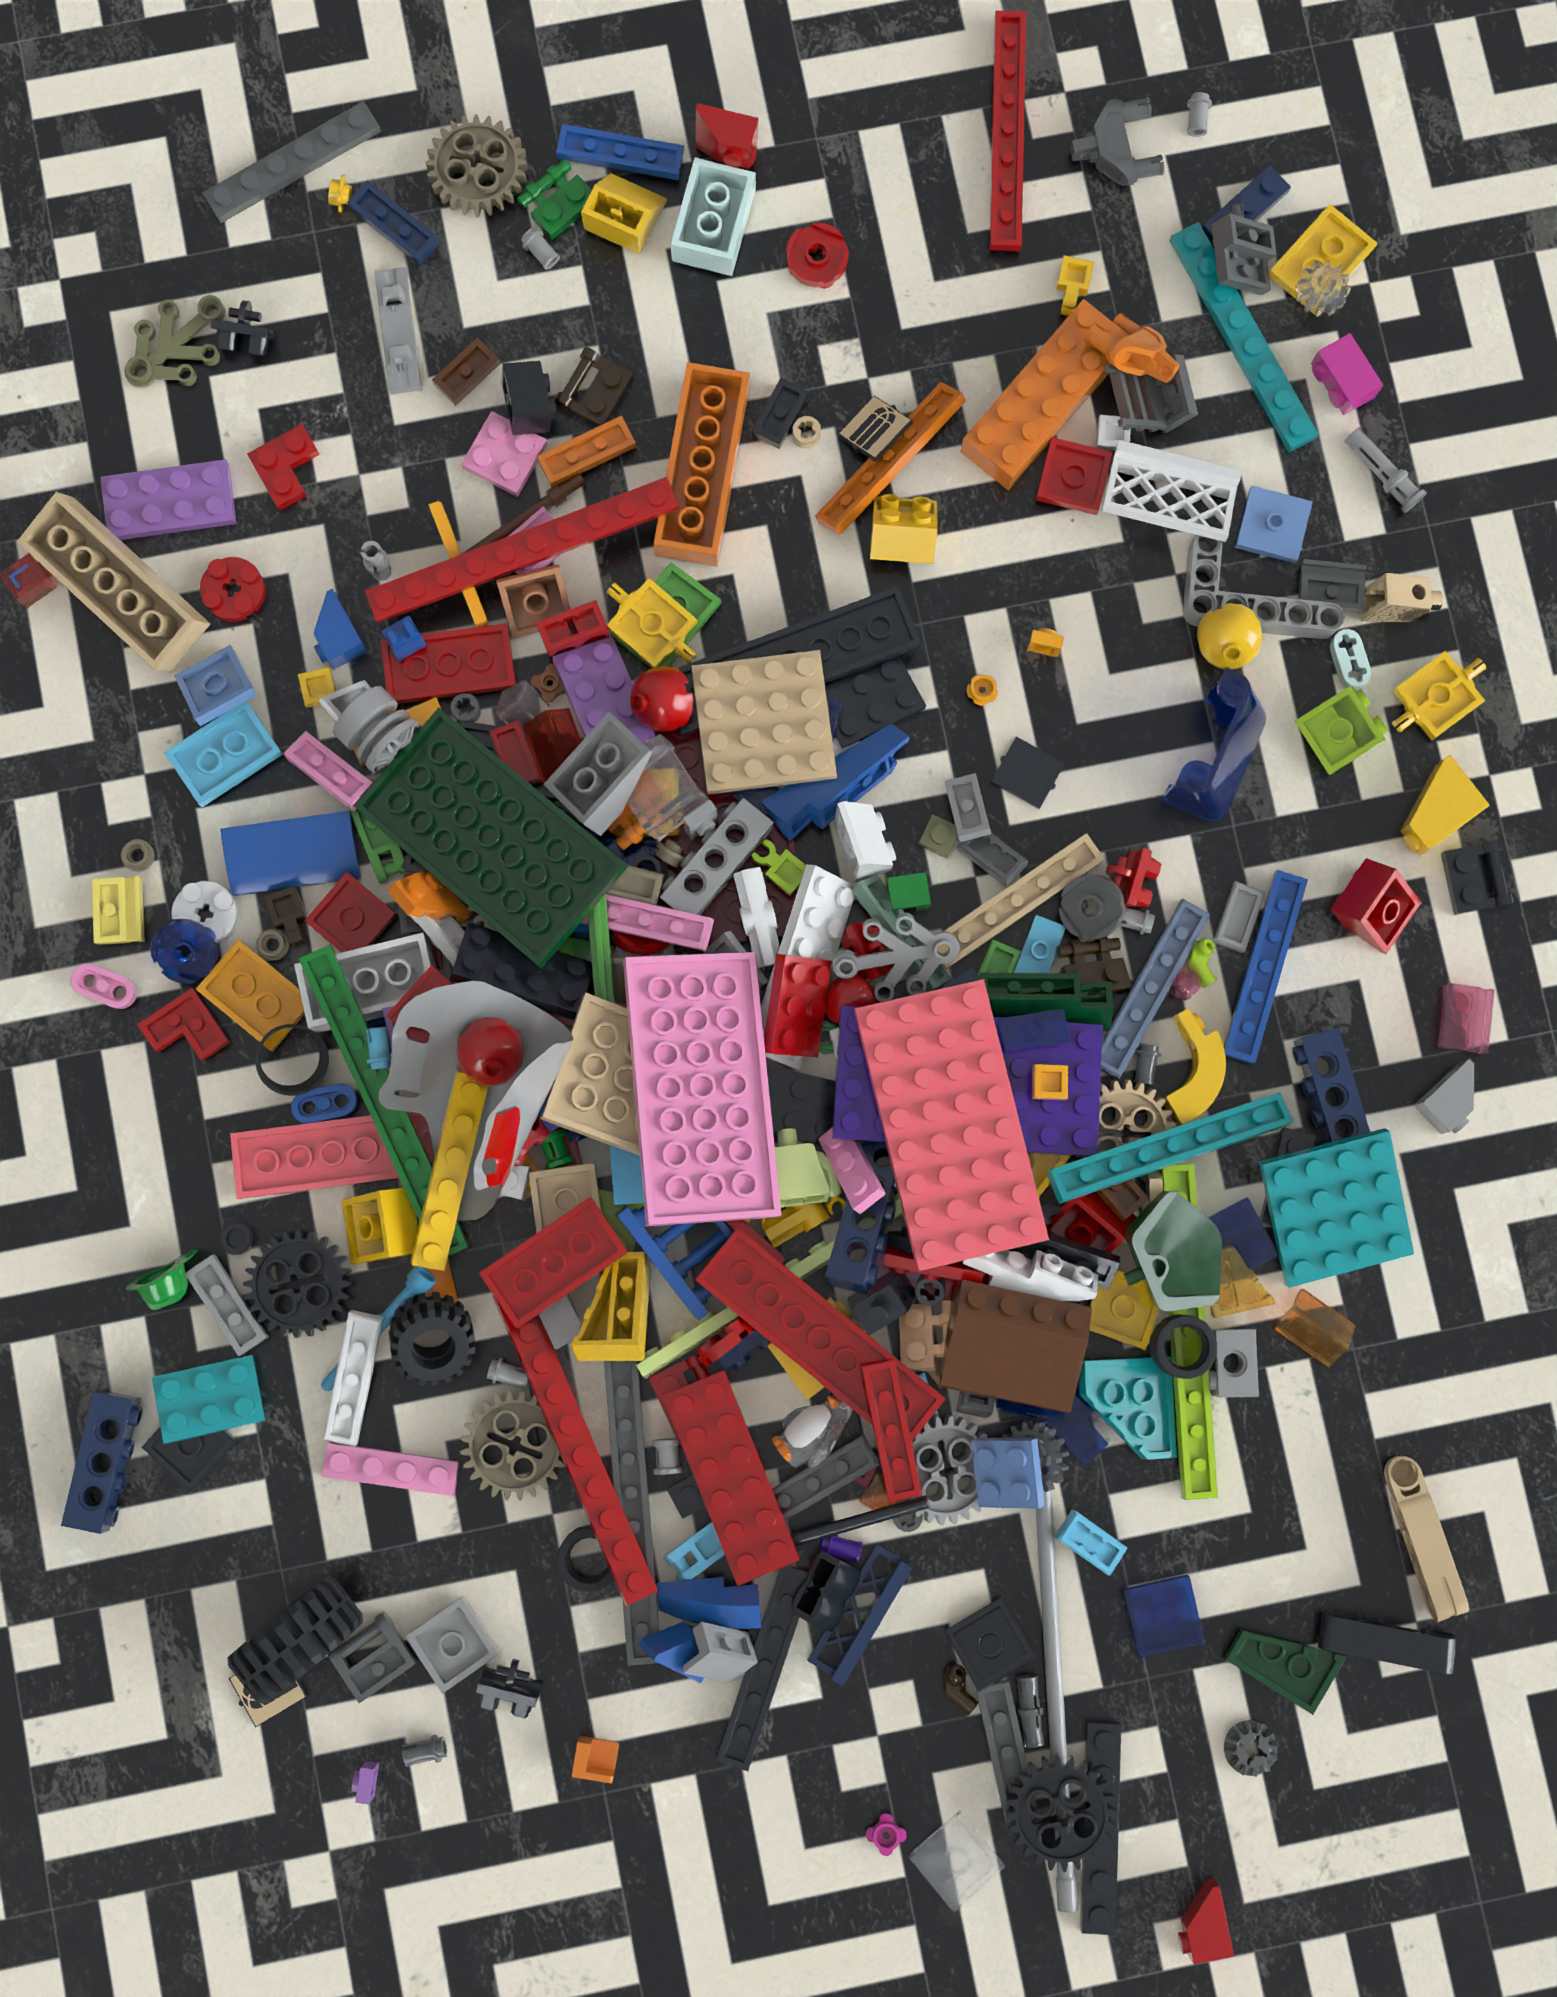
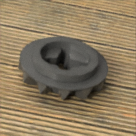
[1224,1720,1279,1777]

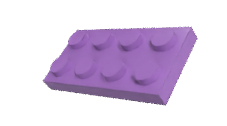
[100,459,237,540]
[552,636,660,753]

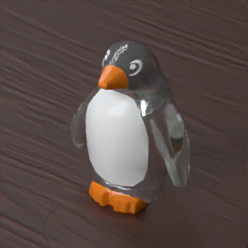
[772,1395,852,1468]

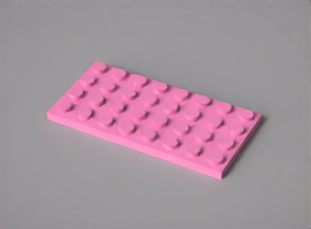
[623,952,781,1226]

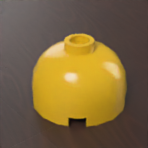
[1197,603,1263,670]

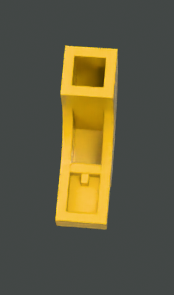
[1164,1008,1226,1127]

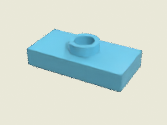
[1014,915,1066,973]
[1054,1509,1127,1576]

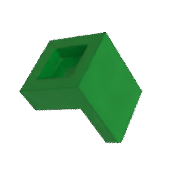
[886,872,931,911]

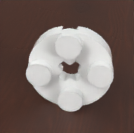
[172,881,239,947]

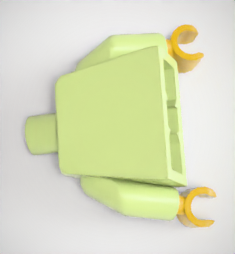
[746,1128,846,1225]

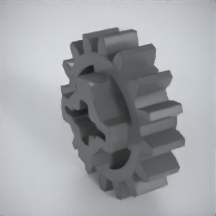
[1002,1421,1069,1492]

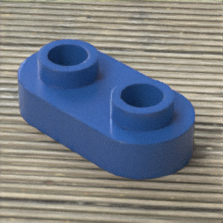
[291,1084,358,1124]

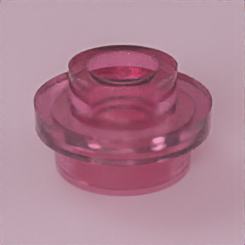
[1171,970,1202,1001]

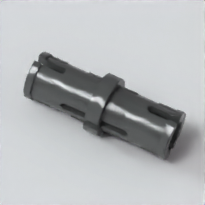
[1016,1674,1044,1748]

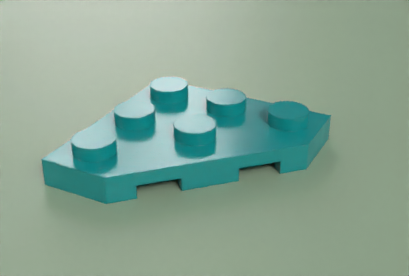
[1079,1357,1177,1460]

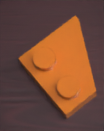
[387,869,472,923]

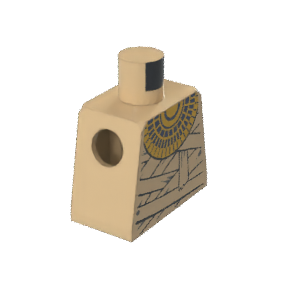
[1361,573,1443,622]

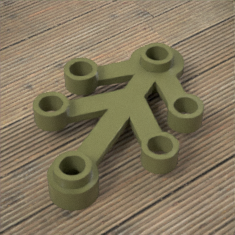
[124,295,225,388]

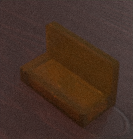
[1275,1288,1355,1368]

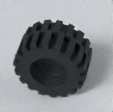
[389,1292,475,1386]

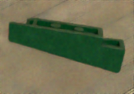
[972,973,1114,1030]

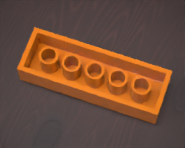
[960,299,1129,491]
[654,362,750,567]

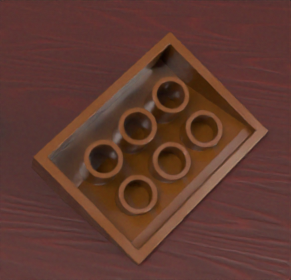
[939,1280,1092,1414]

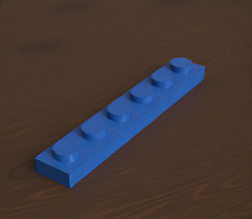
[1224,870,1308,1064]

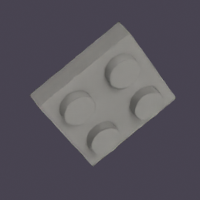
[405,1596,500,1694]

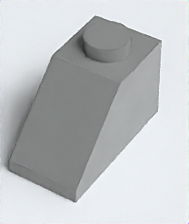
[1414,1059,1474,1134]

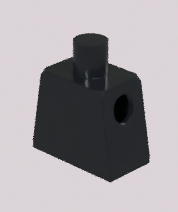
[847,1271,916,1335]

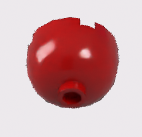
[630,666,693,732]
[456,1017,524,1086]

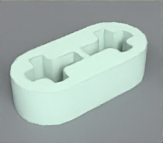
[1329,629,1371,690]

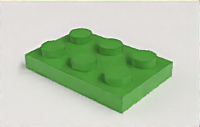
[612,562,721,669]

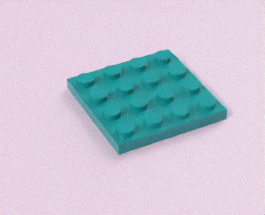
[1259,1128,1414,1288]

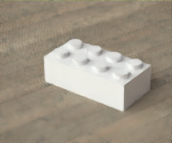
[294,933,437,1033]

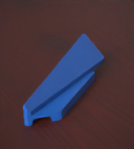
[762,724,909,842]

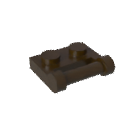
[554,347,634,427]

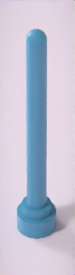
[321,1266,436,1391]

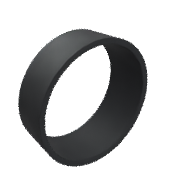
[255,1024,329,1096]

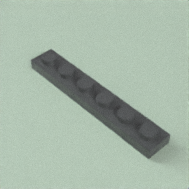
[203,101,381,223]

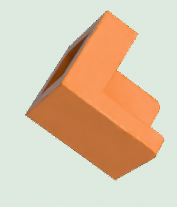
[572,1736,619,1783]

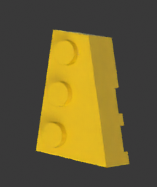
[571,1252,651,1361]

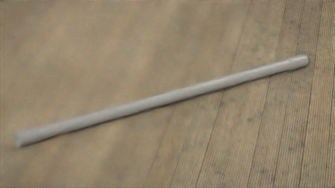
[1031,1426,1078,1912]

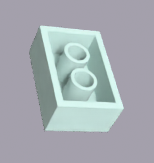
[671,158,756,276]

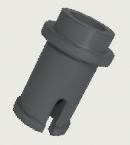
[1133,1044,1161,1085]
[402,1734,447,1767]

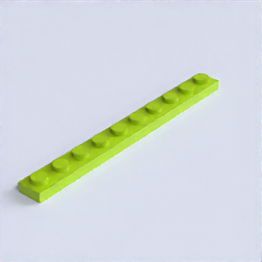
[1159,1164,1218,1500]

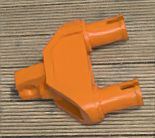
[1084,313,1180,383]

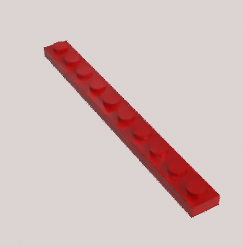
[365,477,679,623]
[492,1295,658,1606]

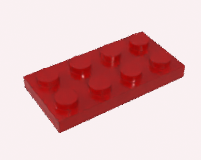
[380,623,517,704]
[479,1197,629,1329]

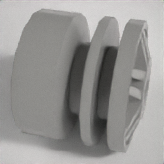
[333,686,421,774]

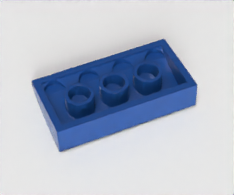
[220,811,361,896]

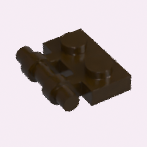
[1056,936,1132,994]

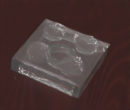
[909,1810,1005,1912]

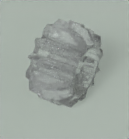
[1295,260,1351,317]

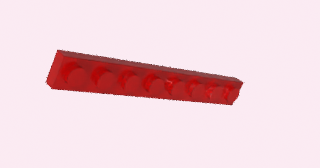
[989,10,1026,251]

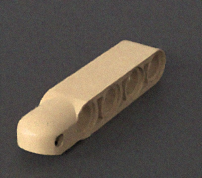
[1384,1456,1469,1622]

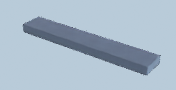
[1101,898,1211,1080]

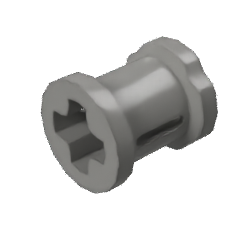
[652,1438,683,1475]

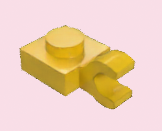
[1056,255,1094,316]

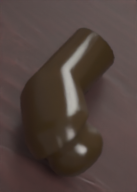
[944,1664,979,1716]

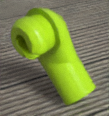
[1188,938,1217,989]

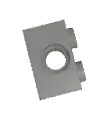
[1209,1329,1259,1398]

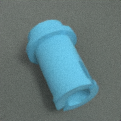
[365,1027,391,1070]

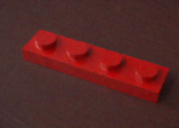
[861,1359,922,1502]

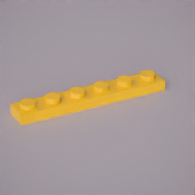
[410,1070,488,1271]

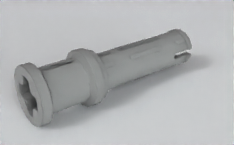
[1344,427,1427,513]

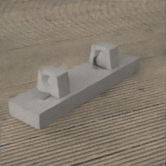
[374,267,422,394]

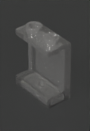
[627,734,709,841]

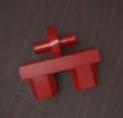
[1105,848,1162,908]
[840,918,894,981]

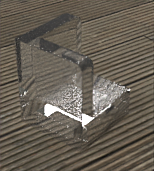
[495,680,550,731]

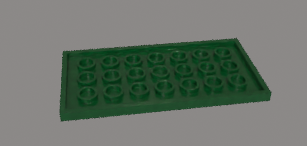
[354,707,628,968]

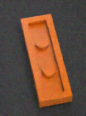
[537,415,636,488]

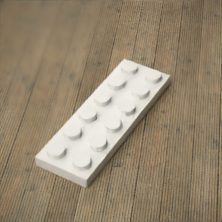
[761,864,855,1070]

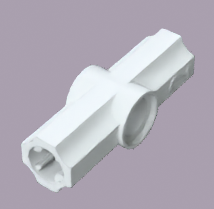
[733,867,780,969]

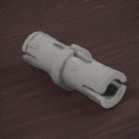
[361,541,391,581]

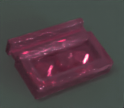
[1438,983,1495,1054]

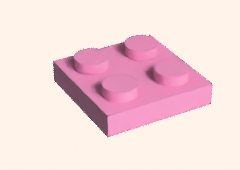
[461,411,548,497]

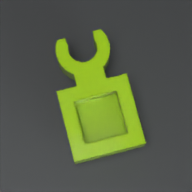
[752,839,806,896]

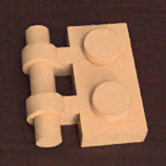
[899,1301,951,1372]

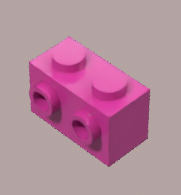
[1311,333,1384,415]

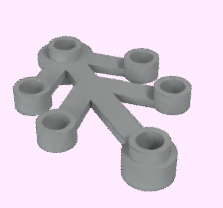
[833,913,960,1002]

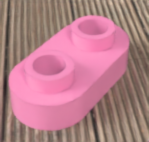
[71,964,137,1009]

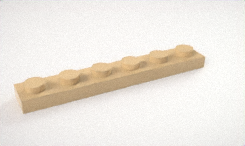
[937,833,1105,970]

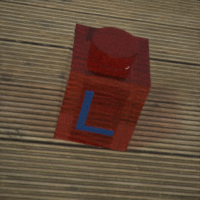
[0,553,57,609]

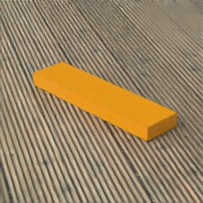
[429,501,489,627]

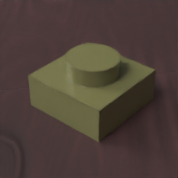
[918,814,958,858]

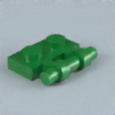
[516,159,592,240]

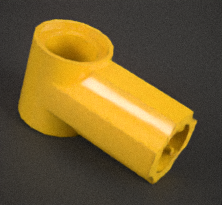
[760,1202,831,1248]

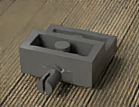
[1211,204,1277,295]

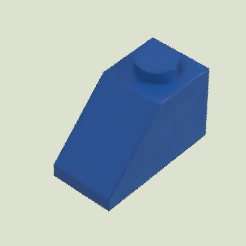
[313,588,368,670]
[638,1621,704,1683]

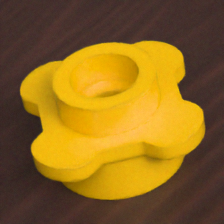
[328,175,352,213]

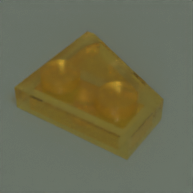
[1209,1245,1276,1318]

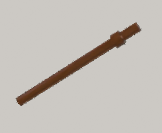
[462,473,586,554]

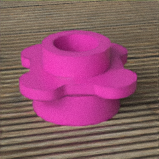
[866,1813,906,1856]

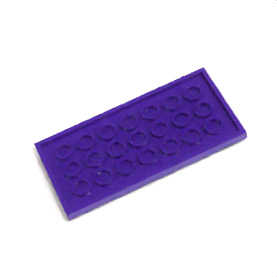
[832,1006,1103,1157]

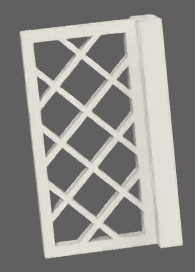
[1102,440,1242,542]

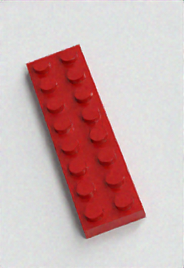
[695,1228,946,1442]

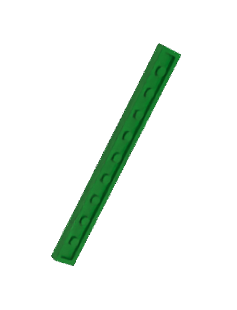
[298,944,469,1256]

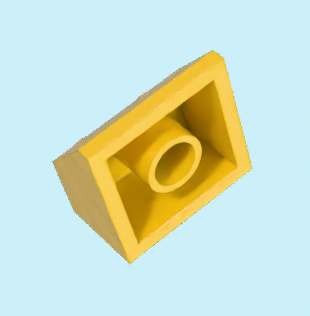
[341,1188,418,1265]

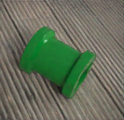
[541,1129,574,1170]

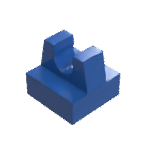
[381,616,427,661]

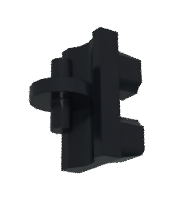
[211,300,276,356]
[476,1658,543,1718]

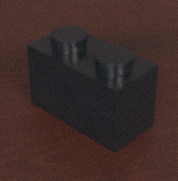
[501,360,556,435]

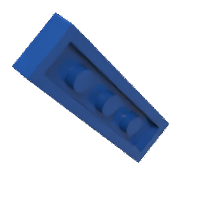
[556,124,684,180]

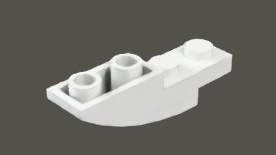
[963,1250,1098,1301]

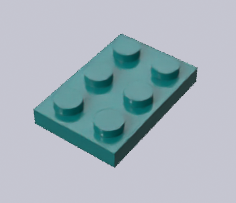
[152,1355,266,1444]

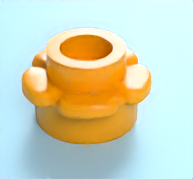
[967,674,998,706]

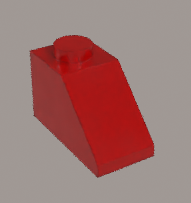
[1178,1877,1234,1964]

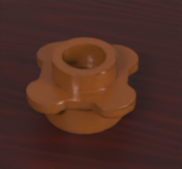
[531,664,565,702]

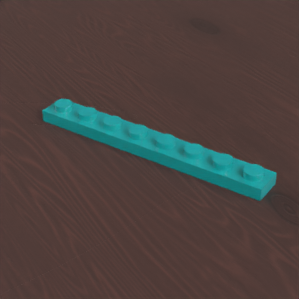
[1169,222,1319,453]
[1046,1092,1293,1204]

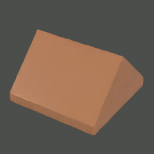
[496,564,571,638]

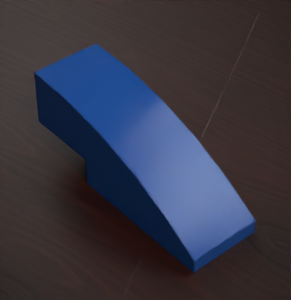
[657,1577,761,1629]

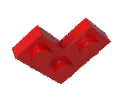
[247,424,320,511]
[137,988,231,1061]

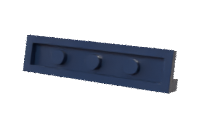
[807,1543,913,1687]

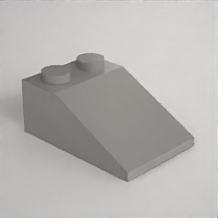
[543,712,652,836]

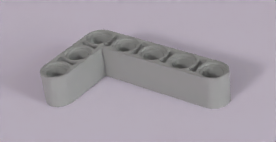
[1183,535,1345,639]

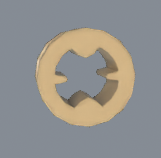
[792,416,821,449]

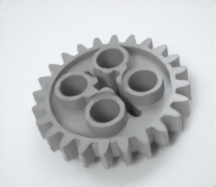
[903,1414,988,1525]

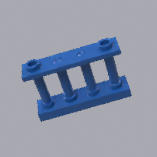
[615,1206,732,1321]

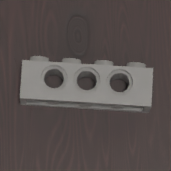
[660,798,774,915]

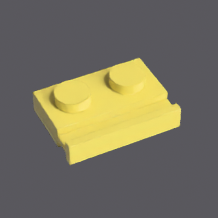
[92,876,145,945]

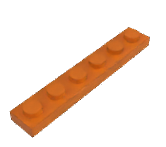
[815,382,966,536]

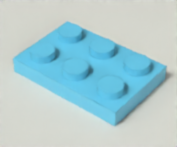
[164,701,283,807]

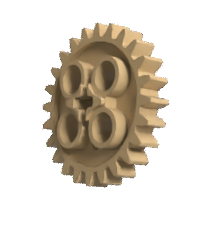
[1076,1079,1177,1182]

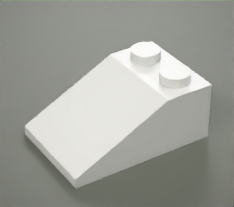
[834,801,896,883]

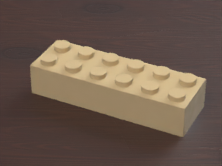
[17,492,210,672]

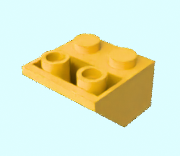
[581,173,667,254]
[870,494,937,564]

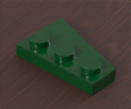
[1224,1629,1347,1715]

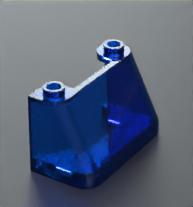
[1161,667,1267,822]

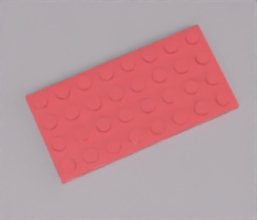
[854,979,1049,1271]

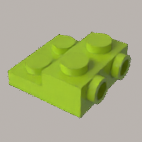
[1295,686,1388,775]

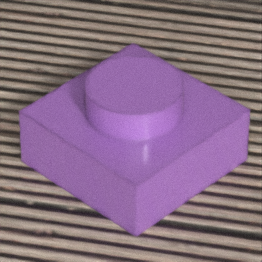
[352,1761,379,1804]

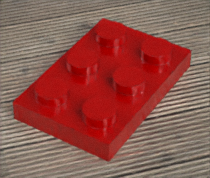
[764,953,832,1058]

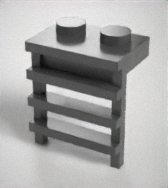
[1104,354,1198,433]

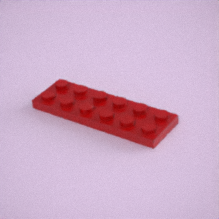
[662,1370,800,1586]

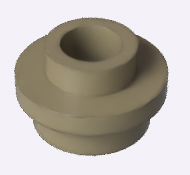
[121,839,155,872]
[655,839,686,868]
[256,929,290,961]

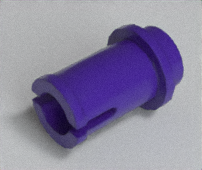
[818,1536,863,1563]

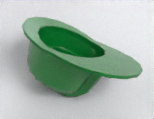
[125,1248,198,1310]

